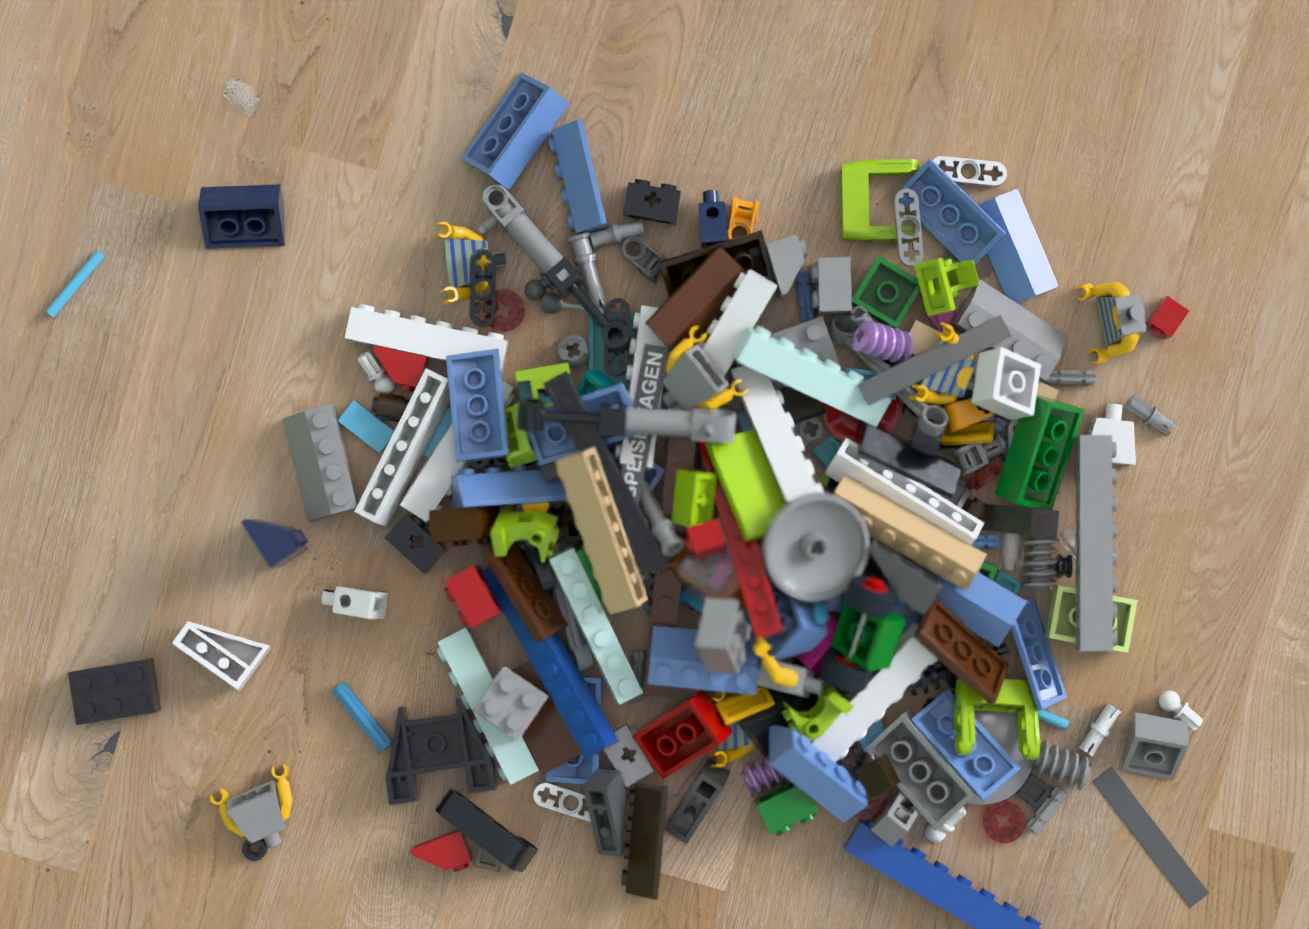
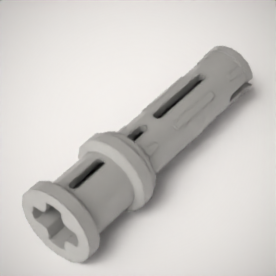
[567,232,607,310]
[639,481,685,556]

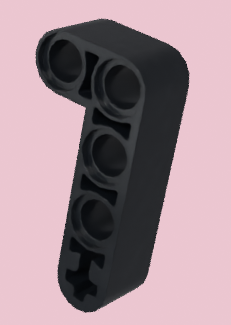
[435,788,538,872]

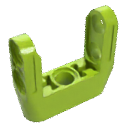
[840,159,919,242]
[953,678,1040,760]

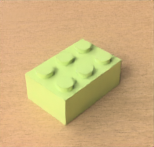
[1044,585,1138,653]

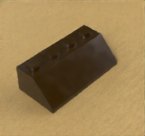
[659,230,775,298]
[621,784,668,900]

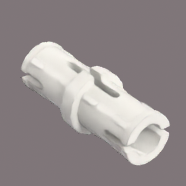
[1078,703,1121,757]

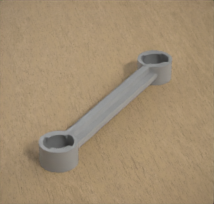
[828,314,948,436]
[537,523,593,672]

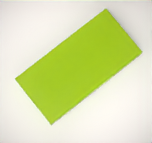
[705,429,786,542]

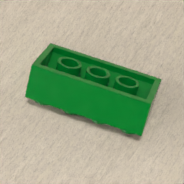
[995,395,1085,510]

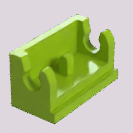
[505,403,538,468]
[672,469,717,527]

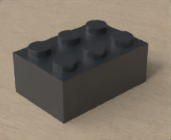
[68,658,161,725]

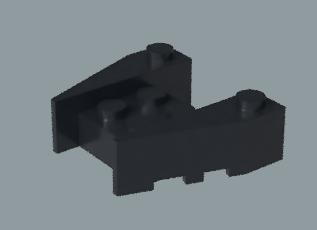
[385,698,498,805]

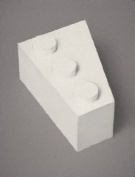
[172,621,271,692]

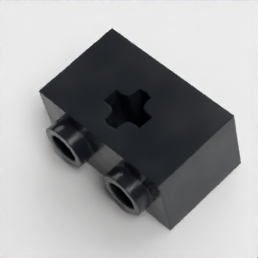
[623,179,681,225]
[385,514,447,574]

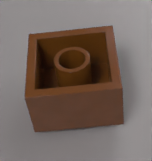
[429,505,500,547]

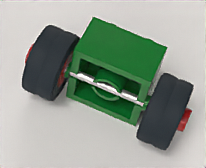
[821,575,906,692]

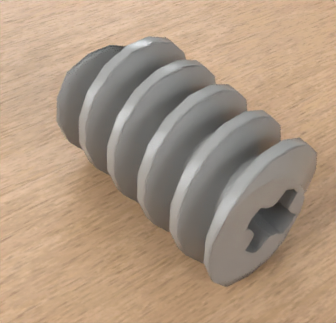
[1022,536,1059,591]
[1032,740,1092,791]

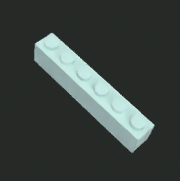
[732,325,892,427]
[546,547,643,705]
[436,627,539,785]

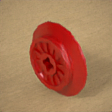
[821,368,901,444]

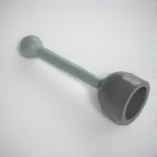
[542,292,606,316]

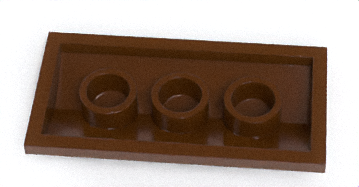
[645,246,746,352]

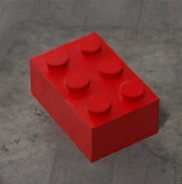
[444,564,502,629]
[632,689,733,780]

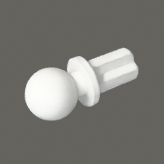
[358,351,395,394]
[1159,690,1203,731]
[925,807,966,843]

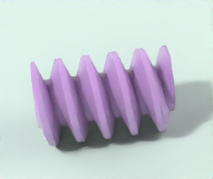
[852,320,914,363]
[741,756,792,798]

